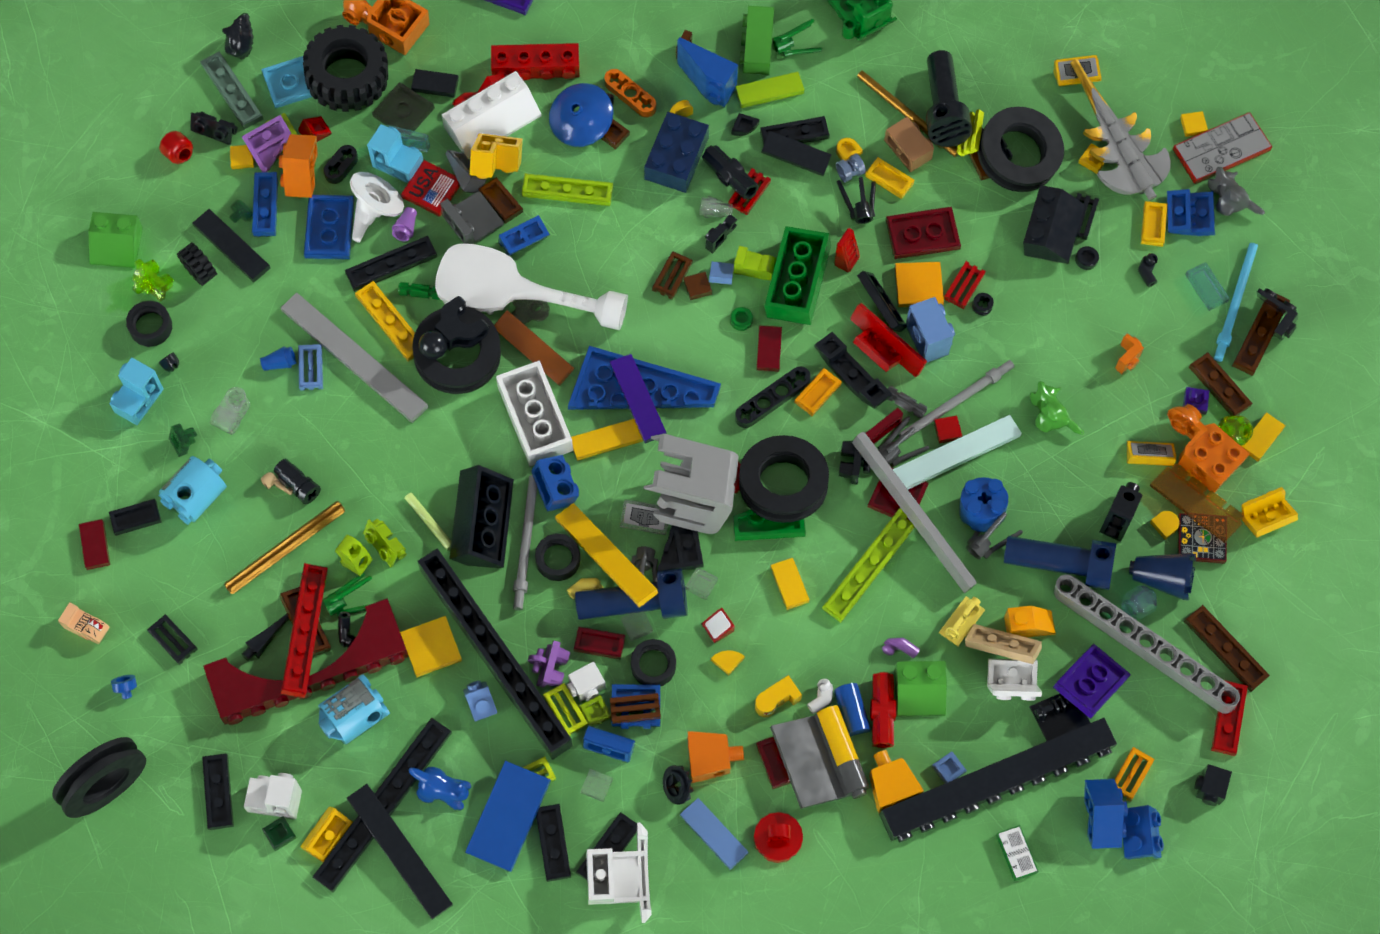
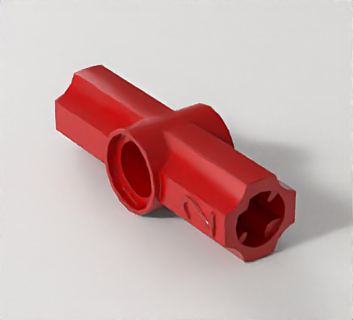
[870,672,896,748]

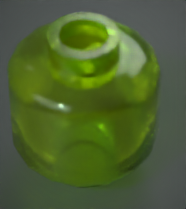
[1218,415,1253,446]

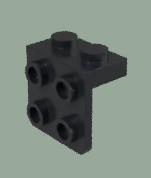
[1257,288,1298,340]

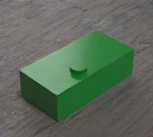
[764,226,831,325]

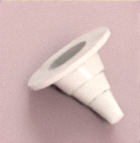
[350,172,404,243]

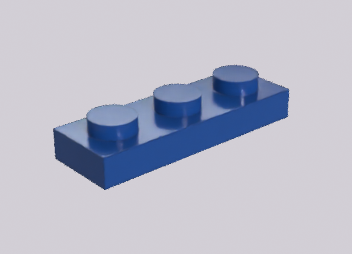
[252,172,278,236]

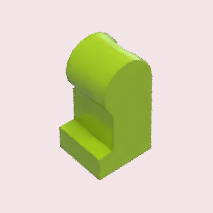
[733,246,777,280]
[335,535,373,576]

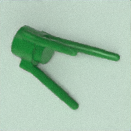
[772,19,822,57]
[322,573,372,616]

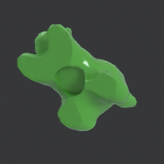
[1030,381,1085,435]

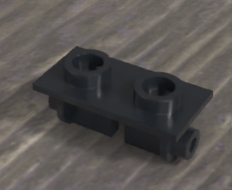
[191,111,238,145]

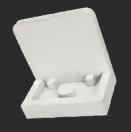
[987,658,1042,701]

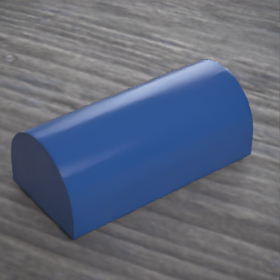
[834,683,871,736]
[583,726,635,762]

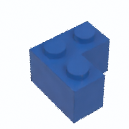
[1084,779,1128,849]

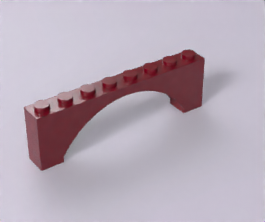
[203,598,409,725]

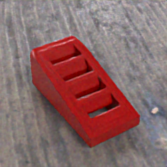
[834,228,860,273]

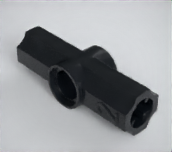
[702,145,759,200]

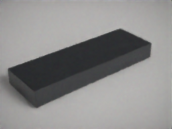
[760,116,830,145]
[761,131,832,176]
[857,271,907,332]
[202,753,234,830]
[536,804,571,882]
[576,812,637,880]

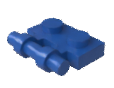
[612,684,660,729]

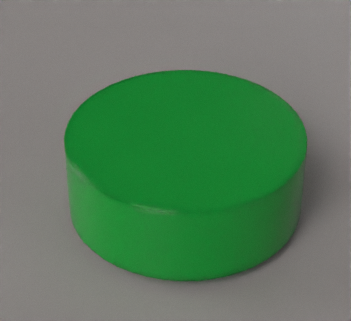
[730,307,753,331]

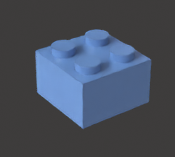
[906,297,955,362]

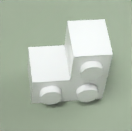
[244,773,302,819]

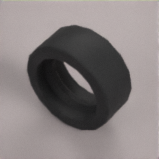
[126,300,172,347]
[535,533,581,581]
[631,639,676,686]

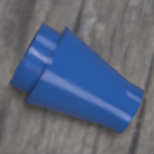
[260,346,296,371]

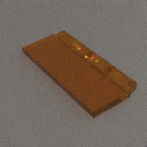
[1150,464,1244,543]

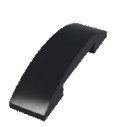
[815,332,892,409]

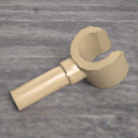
[261,472,293,495]

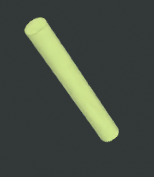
[405,493,451,551]

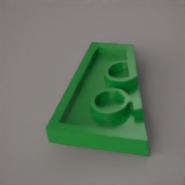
[733,510,806,541]

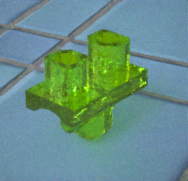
[132,259,174,302]

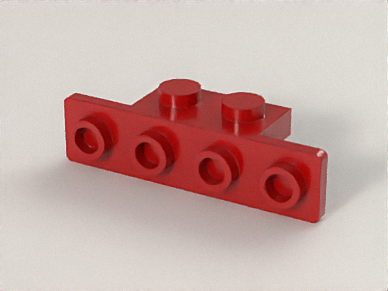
[850,303,927,377]

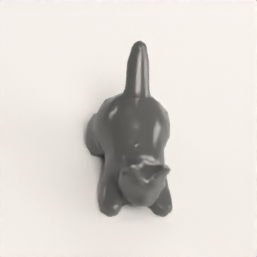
[1208,167,1265,216]

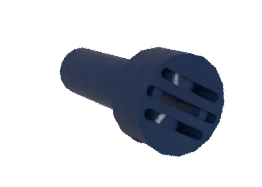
[1004,536,1116,590]
[575,568,688,620]

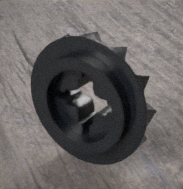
[663,765,694,805]

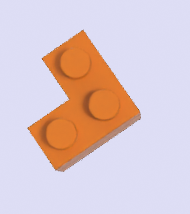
[279,134,318,198]

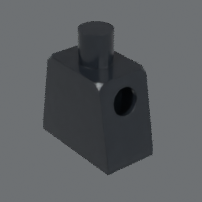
[1099,482,1143,542]

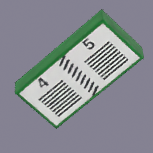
[996,825,1039,881]

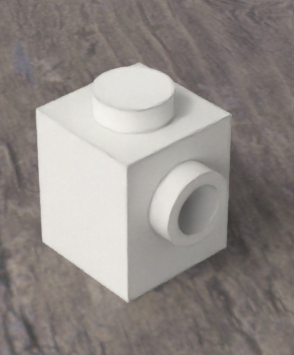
[566,662,606,702]

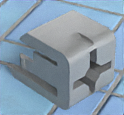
[643,434,739,534]

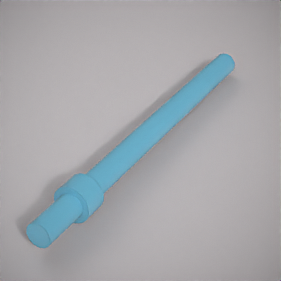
[1214,243,1258,362]

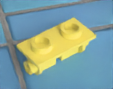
[939,596,985,646]

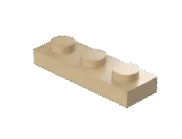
[965,624,1042,664]

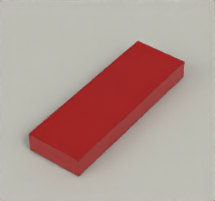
[1211,680,1248,756]

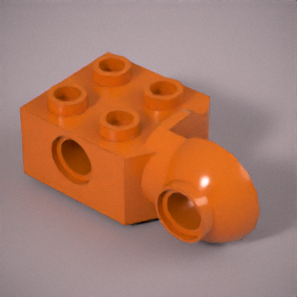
[342,0,430,55]
[1167,404,1250,494]

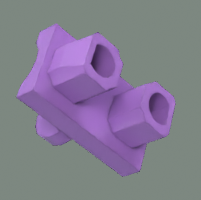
[528,640,570,688]

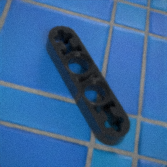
[735,366,811,428]

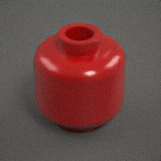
[159,131,193,164]

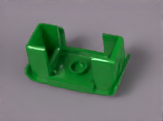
[827,0,897,40]

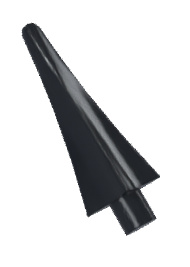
[242,613,289,661]

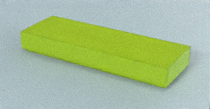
[735,72,804,108]

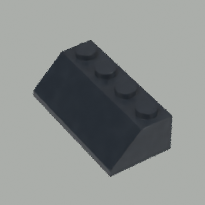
[449,465,514,568]

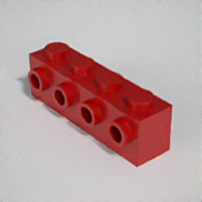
[491,43,580,80]

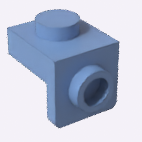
[463,681,498,721]

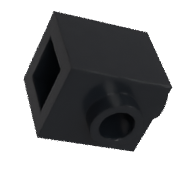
[1194,764,1232,806]

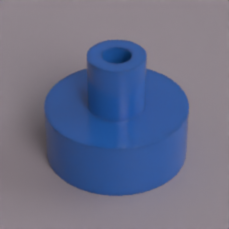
[111,675,137,699]

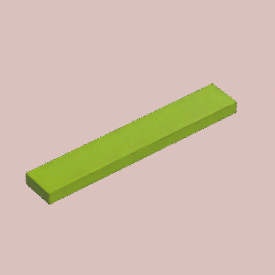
[822,508,915,623]

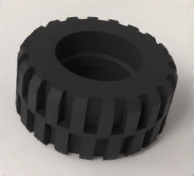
[303,25,388,112]

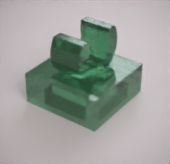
[169,423,197,457]

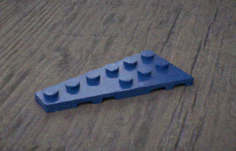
[568,346,721,410]

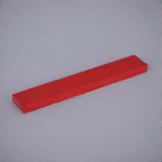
[281,563,328,698]

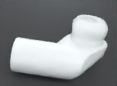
[807,679,833,714]

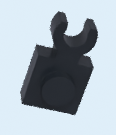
[705,214,737,254]

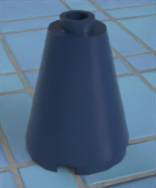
[1129,553,1196,600]

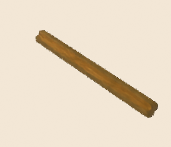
[224,501,345,594]

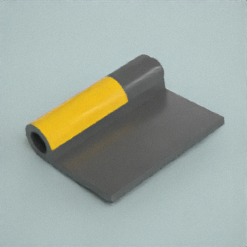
[770,705,870,809]

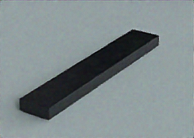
[347,784,453,920]

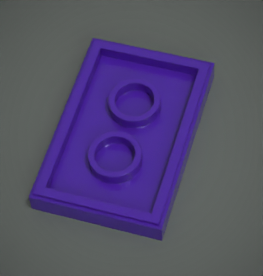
[1053,643,1131,719]

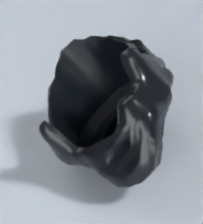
[222,13,254,60]

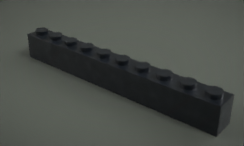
[417,548,573,760]
[879,717,1117,842]

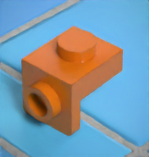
[1115,333,1144,374]

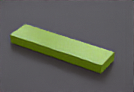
[522,173,613,206]

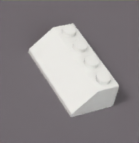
[442,71,541,159]

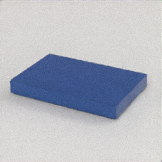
[304,195,355,259]

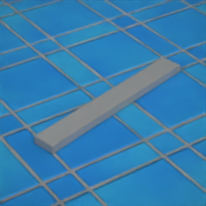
[281,293,428,423]
[852,432,976,593]

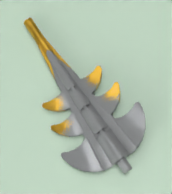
[1070,59,1171,201]

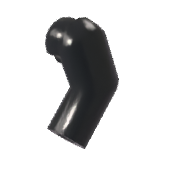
[1138,253,1158,287]
[338,611,356,648]

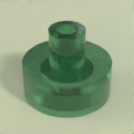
[229,199,253,223]

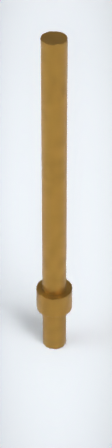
[857,70,958,157]

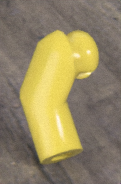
[566,578,603,599]

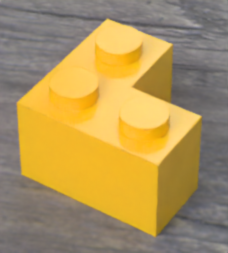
[470,133,523,179]

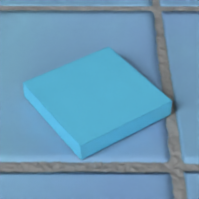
[261,56,312,109]

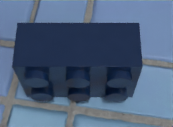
[644,112,709,193]

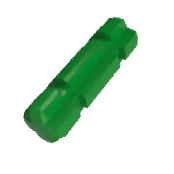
[398,282,440,300]

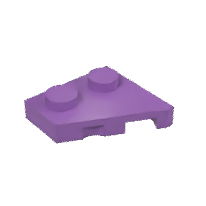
[242,115,291,172]

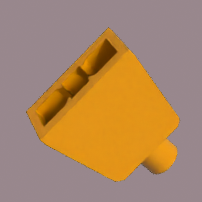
[869,750,924,814]

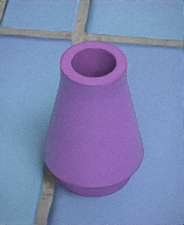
[392,207,417,241]

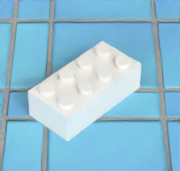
[496,360,573,467]

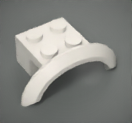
[586,822,652,923]

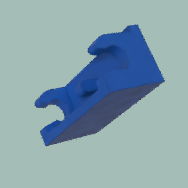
[498,215,550,256]

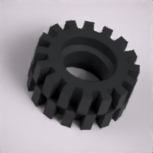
[177,242,217,286]

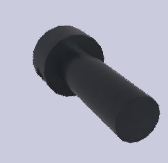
[926,50,973,147]

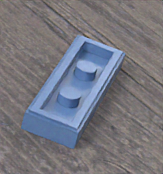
[680,798,748,870]

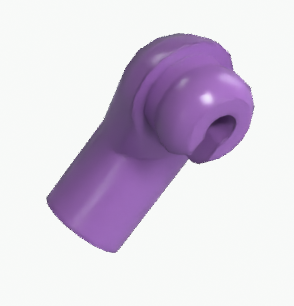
[882,638,920,658]

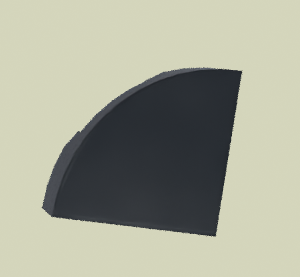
[731,113,760,136]

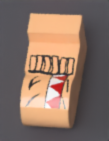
[58,602,110,644]

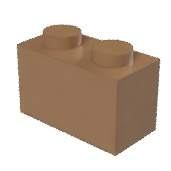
[884,117,934,172]

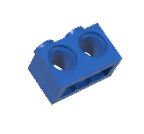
[531,455,579,512]

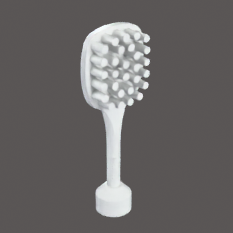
[435,244,628,330]

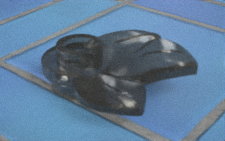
[512,299,550,324]

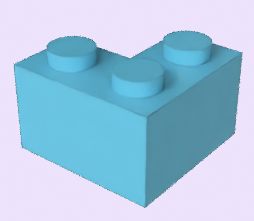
[367,124,423,183]
[109,358,164,425]

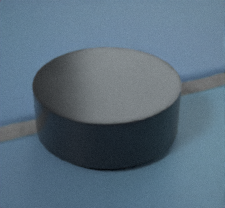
[1075,246,1099,270]

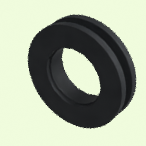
[977,107,1064,192]
[412,307,501,394]
[739,435,829,523]
[52,737,146,818]

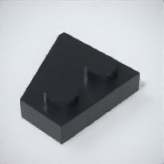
[658,525,704,571]

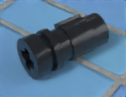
[274,459,321,504]

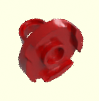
[753,812,803,863]

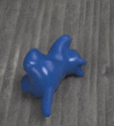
[408,767,471,811]

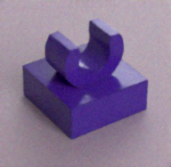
[1183,387,1209,415]

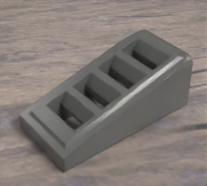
[445,150,486,193]

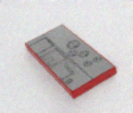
[1173,112,1272,184]

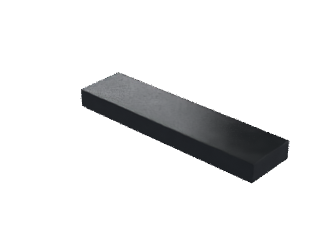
[192,209,271,283]
[345,236,437,292]

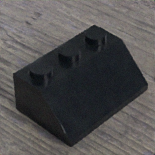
[1023,185,1085,264]

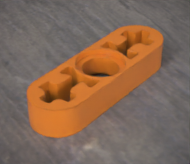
[604,69,656,118]

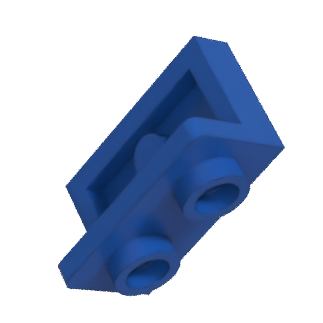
[1123,805,1164,860]

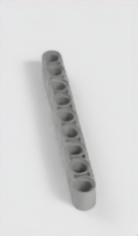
[1054,575,1240,714]

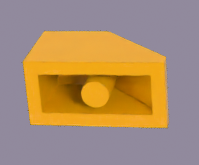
[1004,606,1055,638]

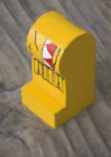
[755,675,802,717]

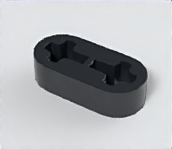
[324,145,358,184]

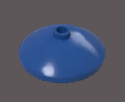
[549,83,613,147]

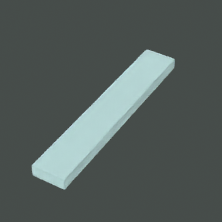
[893,415,1022,489]

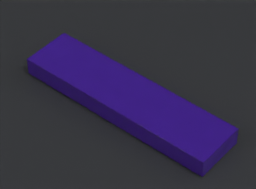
[610,354,667,444]

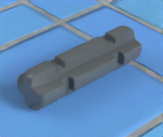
[887,386,927,418]

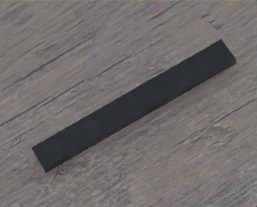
[313,718,452,892]

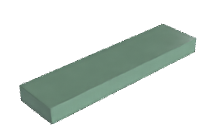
[200,52,263,129]

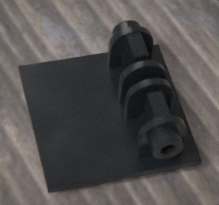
[1030,693,1090,741]

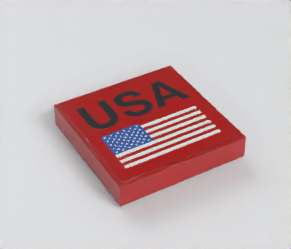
[401,160,460,217]

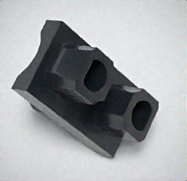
[839,441,871,484]

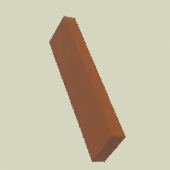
[494,310,575,386]

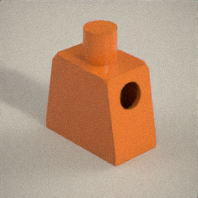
[687,731,744,783]

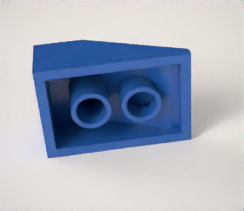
[677,37,738,107]

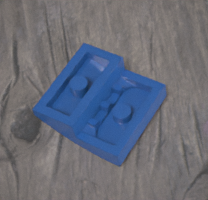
[1167,189,1215,236]

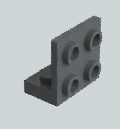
[440,191,504,244]

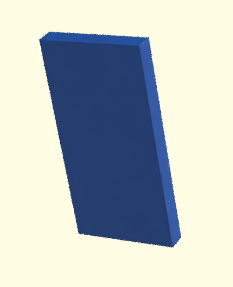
[465,761,551,872]

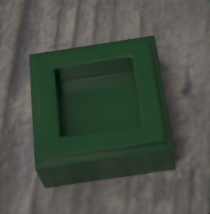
[262,816,297,851]

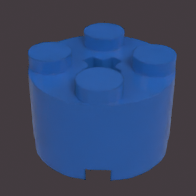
[959,477,1008,532]

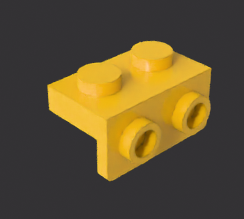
[1242,487,1298,538]

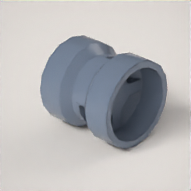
[836,153,866,182]

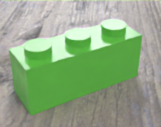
[739,5,774,75]

